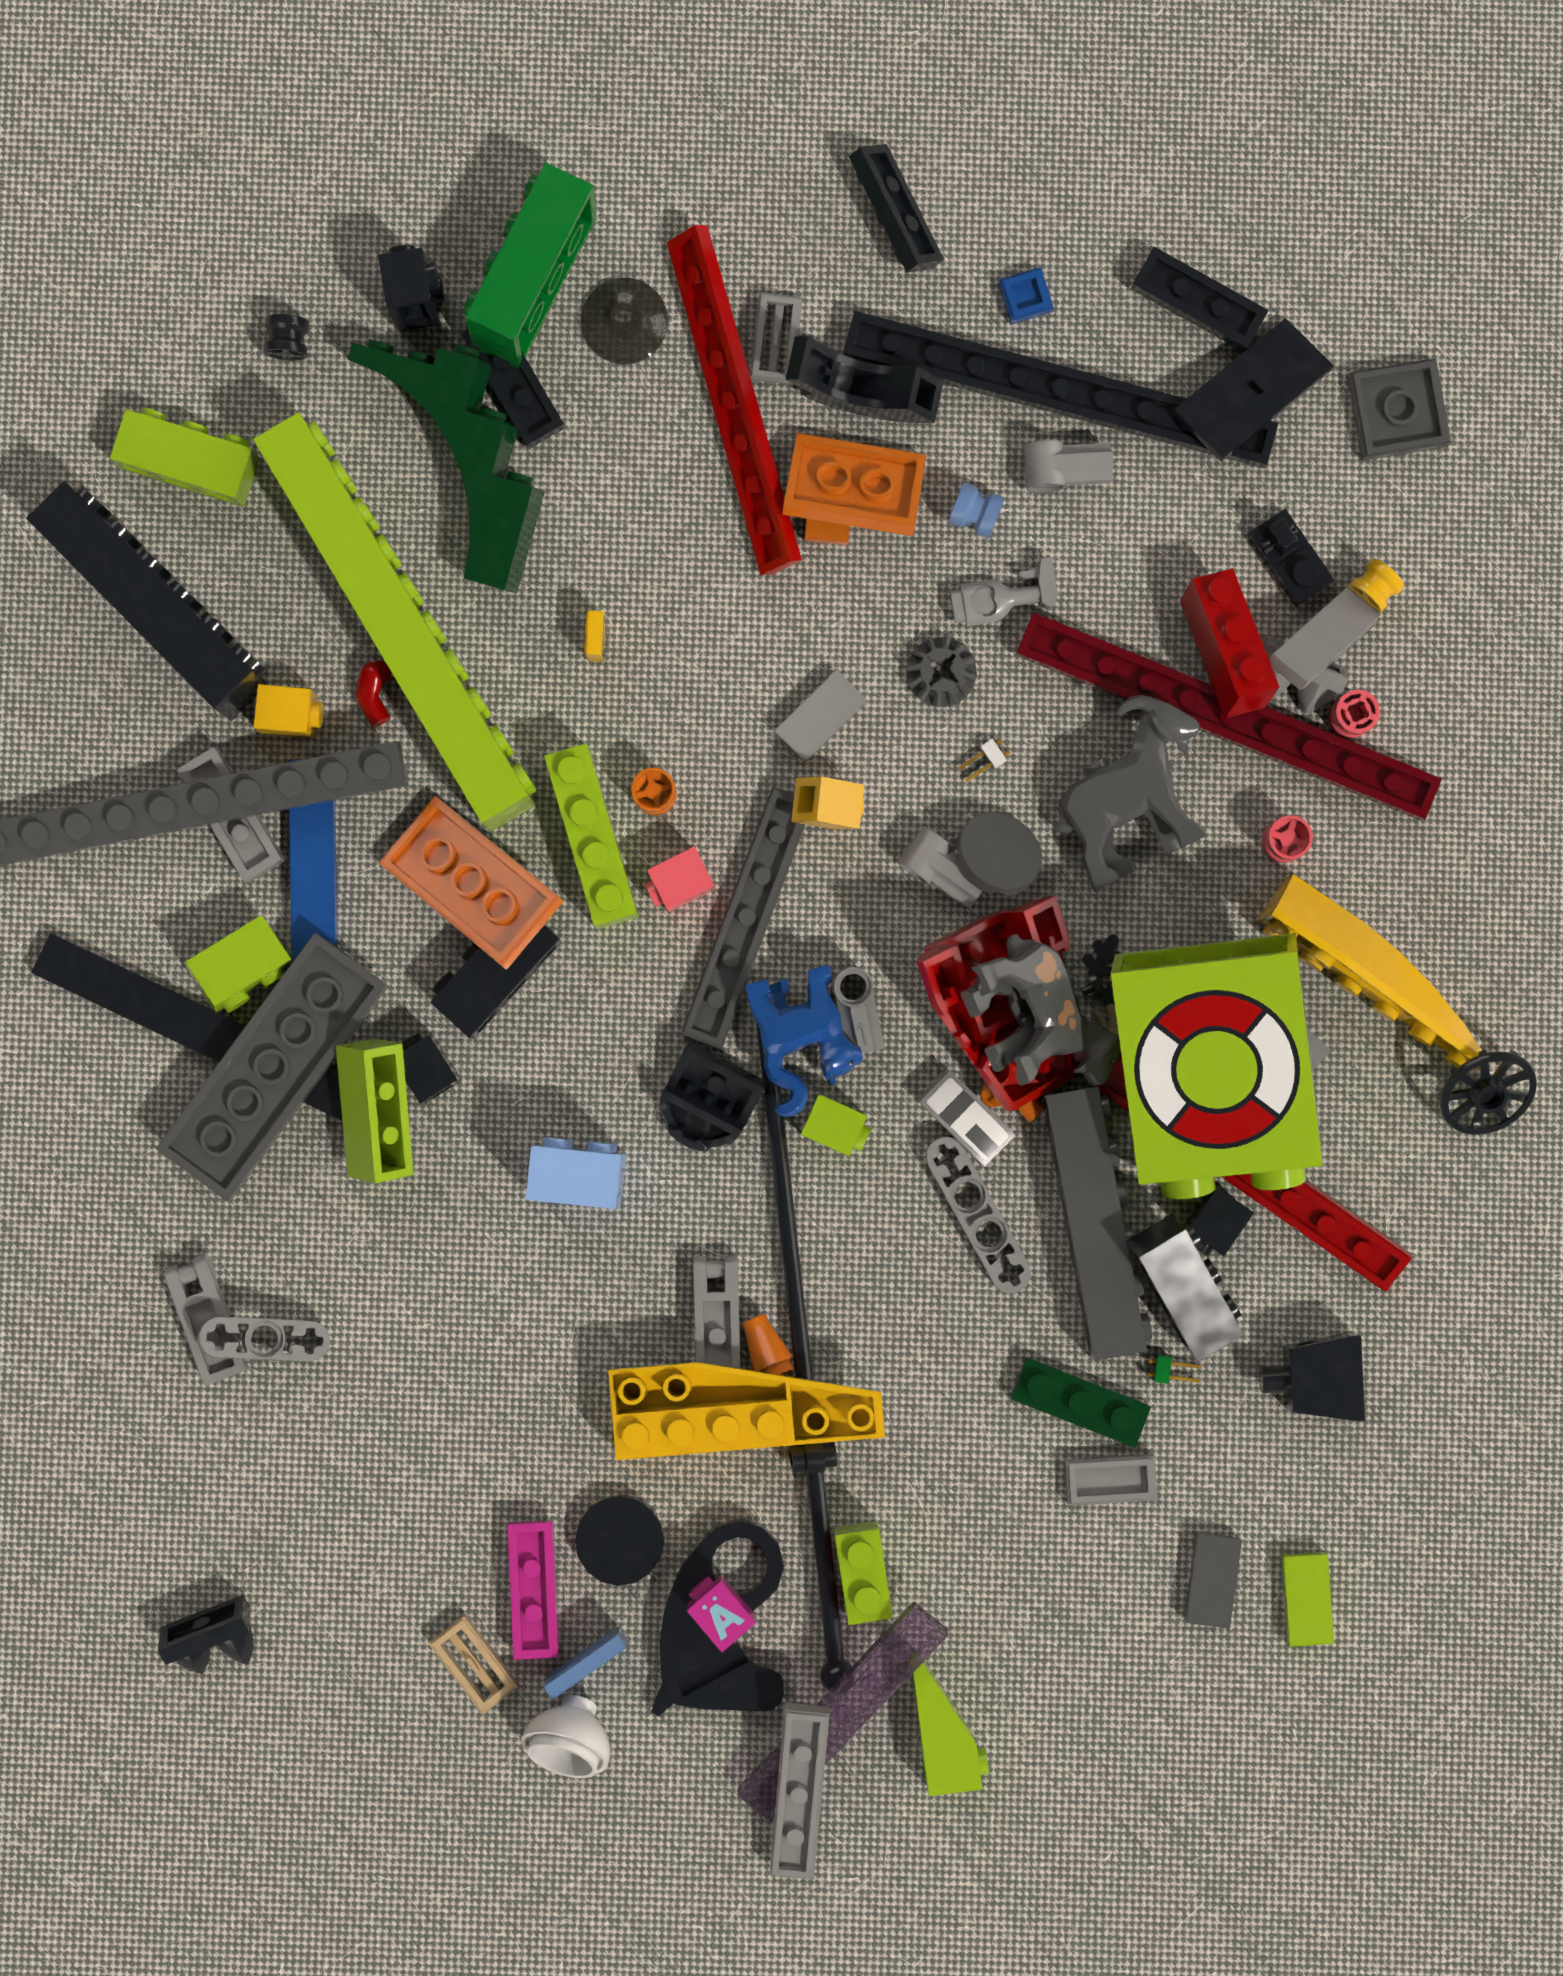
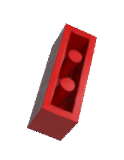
[1180,568,1280,719]

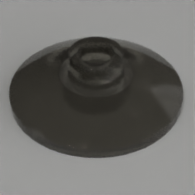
[581,278,668,365]

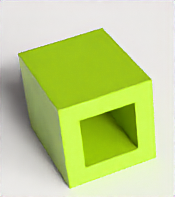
[800,1094,872,1157]

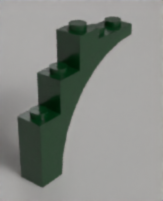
[347,339,545,594]

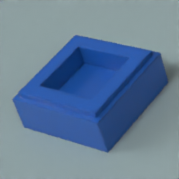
[998,267,1054,325]

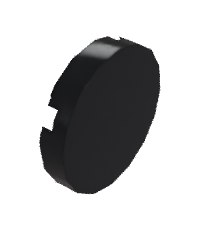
[575,1494,665,1586]

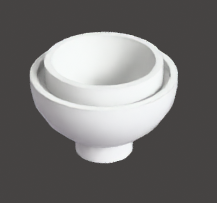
[521,1695,611,1778]

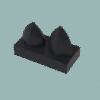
[158,1594,254,1674]

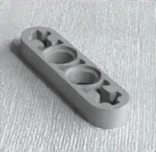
[925,1137,1031,1293]

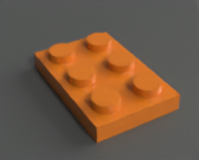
[782,433,926,536]

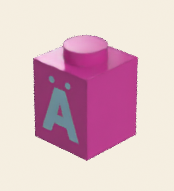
[687,1574,756,1652]

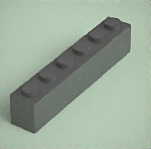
[1042,1086,1152,1361]

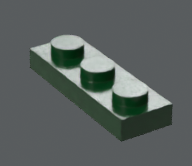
[1009,1356,1151,1448]

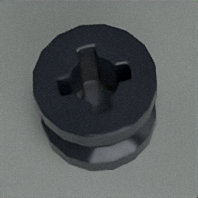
[263,314,310,361]

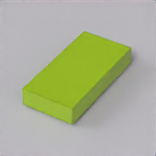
[1281,1552,1334,1647]

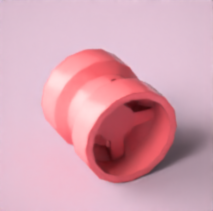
[1327,689,1380,739]
[1261,815,1313,863]

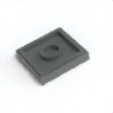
[1347,358,1451,461]

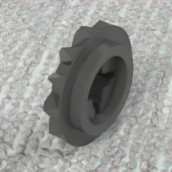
[906,636,977,707]

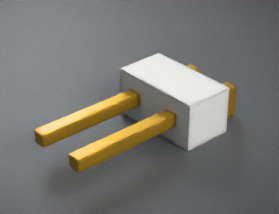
[957,739,1010,782]

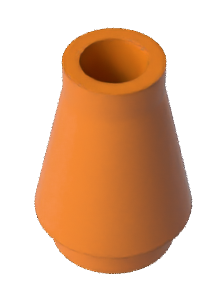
[742,1314,794,1375]

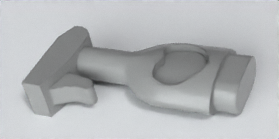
[949,557,1058,626]

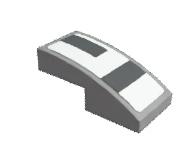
[917,1069,1015,1167]

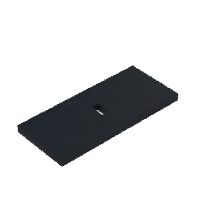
[1173,318,1334,462]

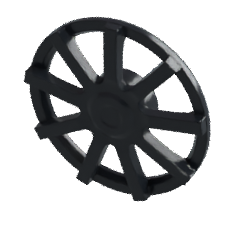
[1437,1050,1537,1135]

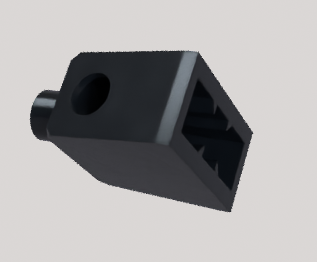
[1259,1332,1365,1421]

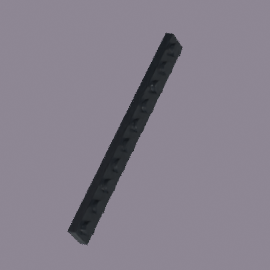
[843,311,1278,469]

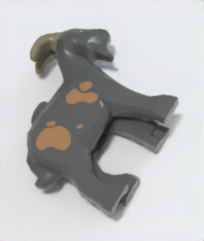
[960,934,1120,1086]

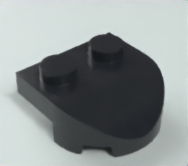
[660,1041,768,1151]

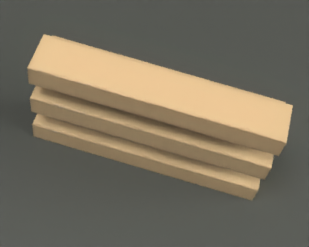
[428,1613,519,1715]

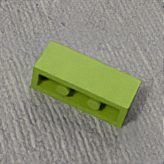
[109,407,260,508]
[336,1039,414,1184]

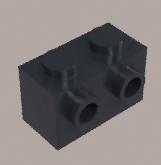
[378,245,445,332]

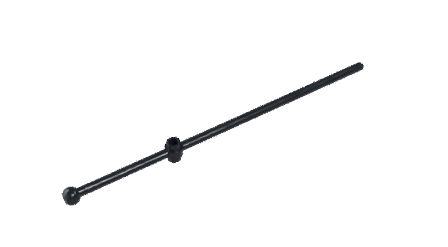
[756,1022,855,1691]

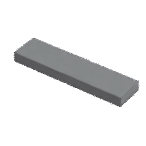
[769,1702,830,1880]

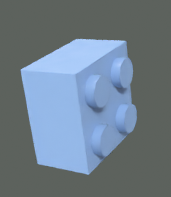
[525,1137,627,1209]

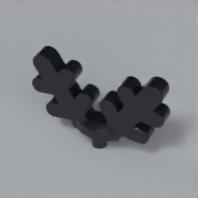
[1080,934,1121,1009]

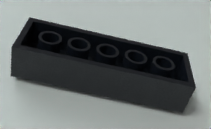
[26,481,269,721]

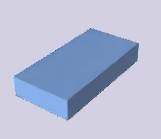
[544,1627,629,1700]

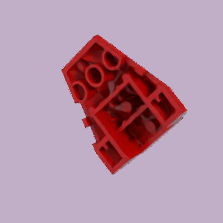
[916,895,1077,1111]

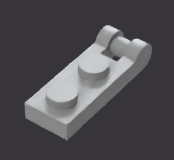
[164,1253,249,1386]
[693,1255,741,1368]

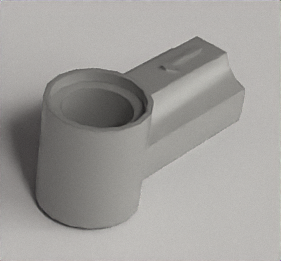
[1024,440,1113,493]
[897,826,982,909]
[831,967,885,1053]

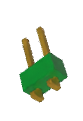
[1146,1355,1201,1384]

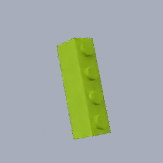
[544,743,640,930]

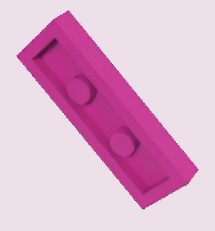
[507,1520,560,1660]

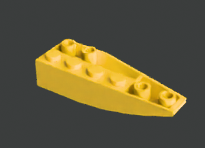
[1256,874,1490,1070]
[608,1362,885,1460]

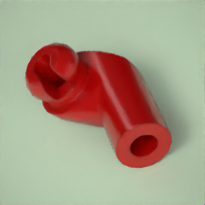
[354,660,391,728]

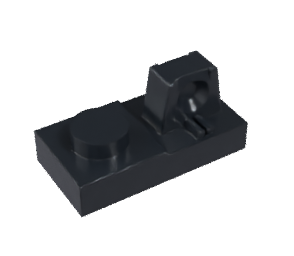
[1247,508,1335,607]

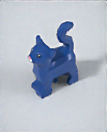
[745,965,863,1117]

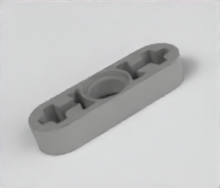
[197,1317,330,1362]

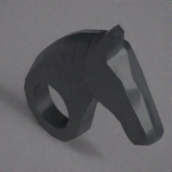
[651,1518,784,1717]

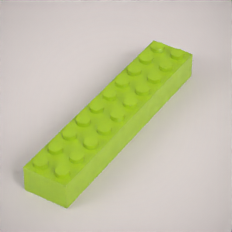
[253,412,537,832]

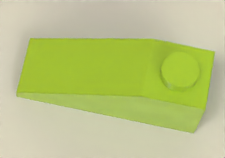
[910,1651,989,1796]

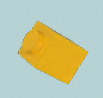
[254,684,324,739]
[791,776,865,830]

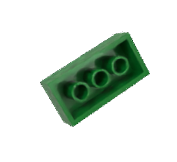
[463,162,597,369]

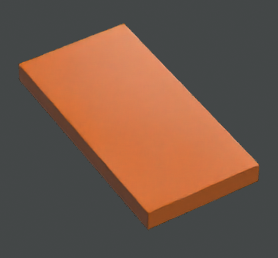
[378,796,564,970]

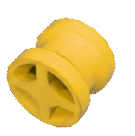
[1347,558,1405,614]

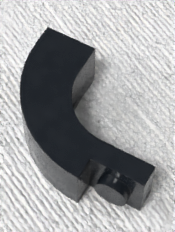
[785,336,944,423]

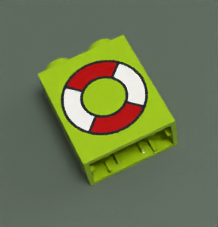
[1111,933,1323,1199]

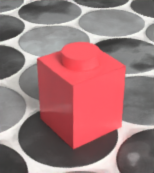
[644,846,715,913]

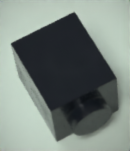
[402,1033,462,1104]
[1183,1187,1254,1258]

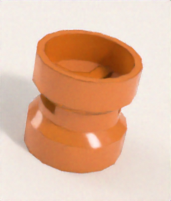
[631,767,677,816]

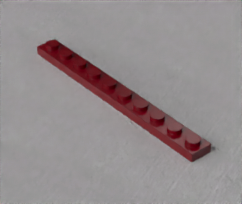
[1015,612,1442,821]

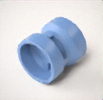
[948,482,1005,539]

